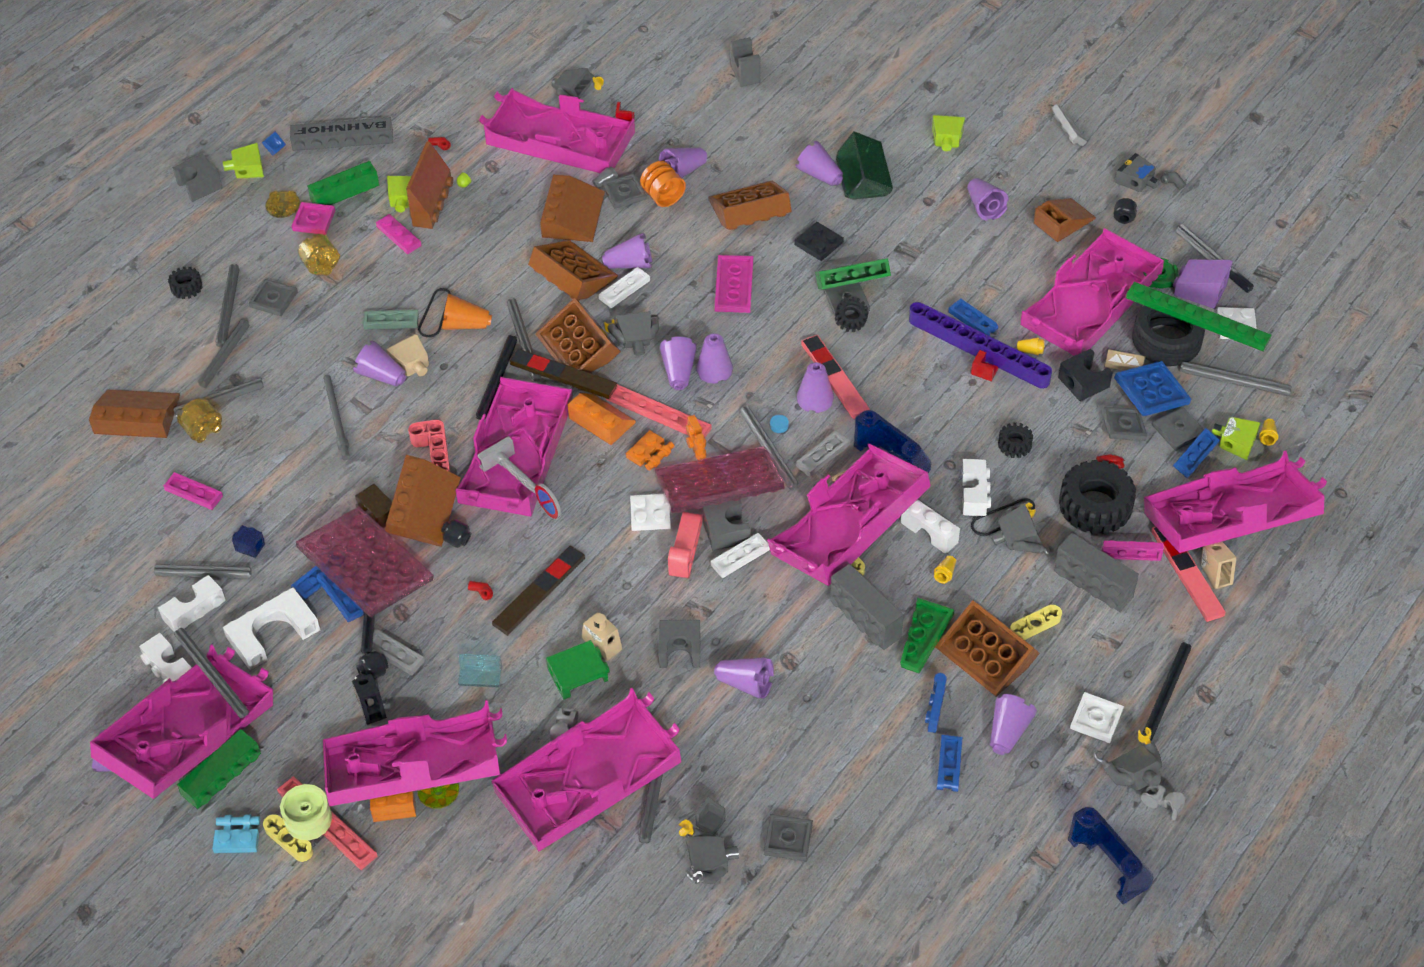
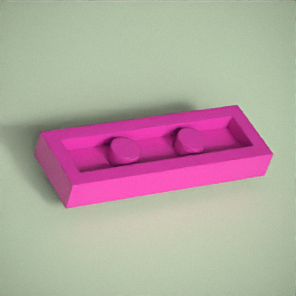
[376,214,421,254]
[163,472,223,510]
[1101,540,1164,561]

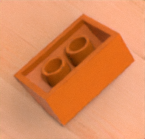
[568,393,636,445]

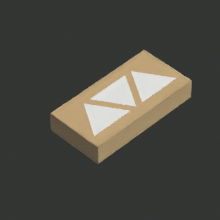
[1105,350,1145,371]

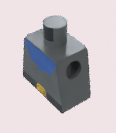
[1115,153,1160,192]

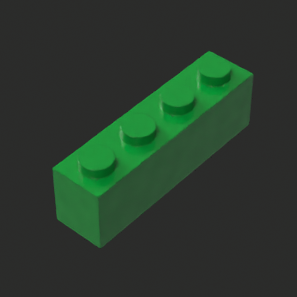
[307,161,380,205]
[815,258,891,290]
[177,729,261,810]

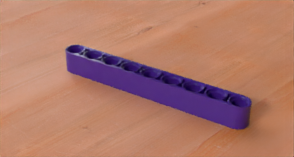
[909,302,1052,388]

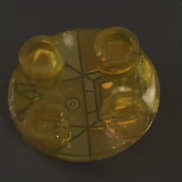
[265,191,300,218]

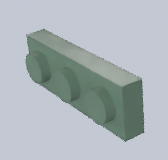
[363,310,419,329]

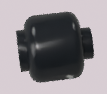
[1113,198,1137,224]
[441,519,472,548]
[356,651,388,679]

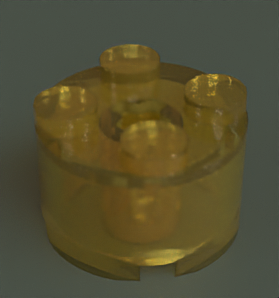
[298,234,340,276]
[177,398,222,443]

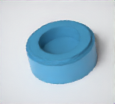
[770,415,789,433]

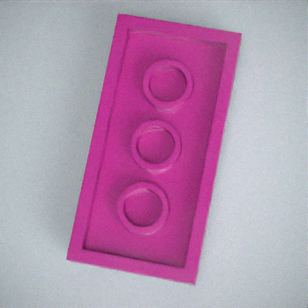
[715,255,753,313]

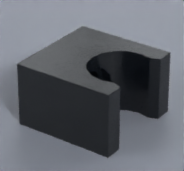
[1058,348,1113,402]

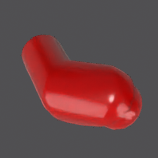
[428,137,451,150]
[468,581,493,600]

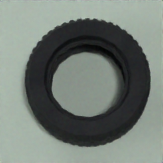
[1132,305,1205,366]

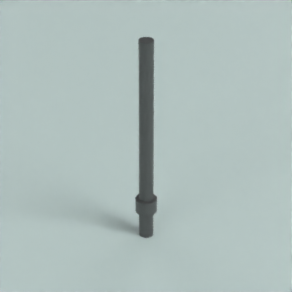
[323,375,350,461]

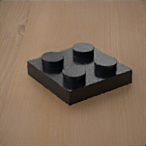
[794,222,844,261]

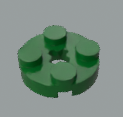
[1143,258,1178,289]

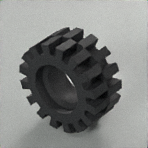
[168,266,203,299]
[835,297,869,332]
[998,422,1033,458]

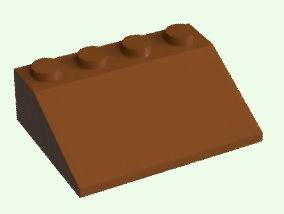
[406,141,453,229]
[540,174,605,242]
[708,180,792,230]
[528,240,618,301]
[535,298,621,373]
[89,389,180,438]
[385,455,461,547]
[935,600,1040,697]

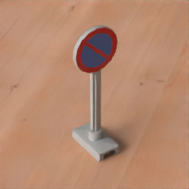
[478,436,561,519]

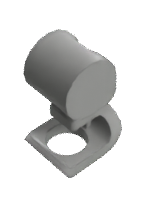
[550,707,578,742]
[1141,785,1185,820]

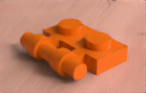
[686,415,707,463]
[626,430,675,471]

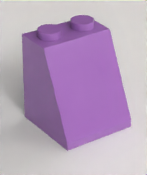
[1173,260,1233,309]

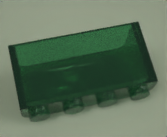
[836,131,893,200]

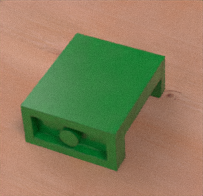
[546,640,610,700]

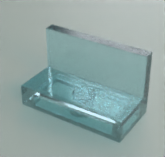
[458,654,502,687]

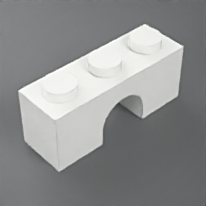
[962,459,991,516]
[901,499,960,554]
[158,575,226,632]
[139,633,192,683]

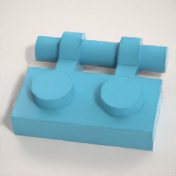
[212,814,260,853]

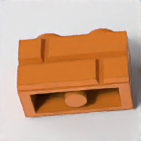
[370,791,416,822]

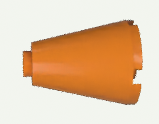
[442,294,492,330]

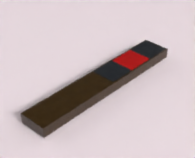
[510,348,617,399]
[492,545,585,636]

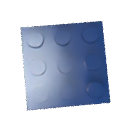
[1114,361,1192,417]

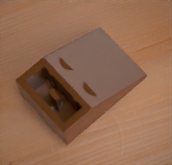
[1034,198,1096,242]

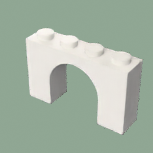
[223,588,320,670]

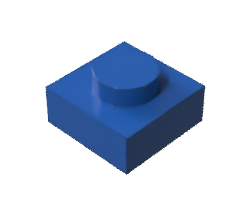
[262,131,286,156]

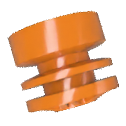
[640,161,686,207]

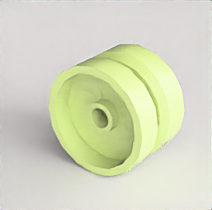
[280,784,332,841]

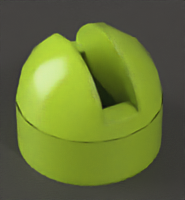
[457,172,472,188]

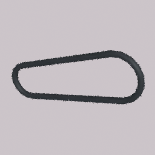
[418,288,451,337]
[971,498,1035,536]

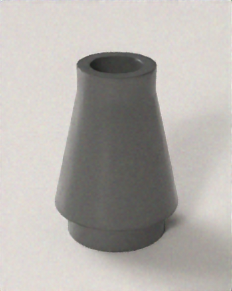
[592,167,619,188]

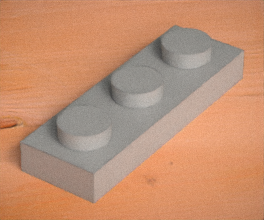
[1052,104,1087,147]
[796,431,849,477]
[372,629,425,675]

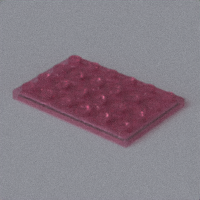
[654,446,785,513]
[296,506,434,617]

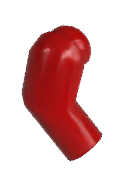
[1096,454,1125,469]

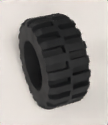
[1059,460,1136,534]

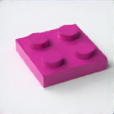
[291,202,335,235]

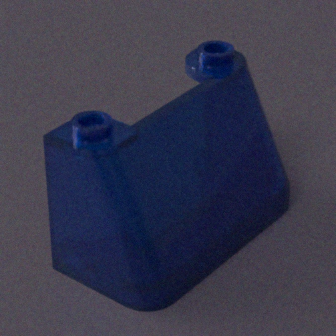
[854,410,932,473]
[1067,807,1154,904]

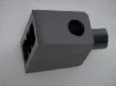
[352,674,387,725]

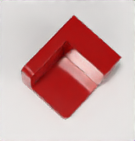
[615,102,635,122]
[971,350,998,382]

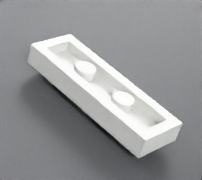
[599,267,650,308]
[711,533,770,578]

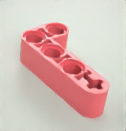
[408,420,450,472]
[668,512,703,578]

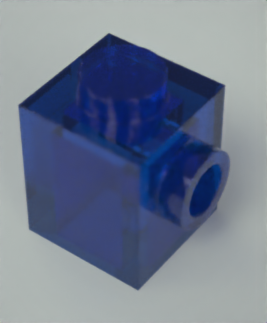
[232,525,265,558]

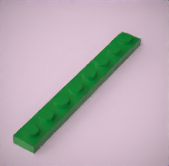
[1126,282,1272,352]

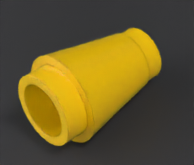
[1017,337,1044,356]
[1259,419,1278,446]
[934,555,956,584]

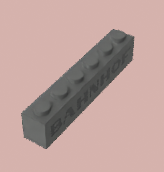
[290,117,393,151]

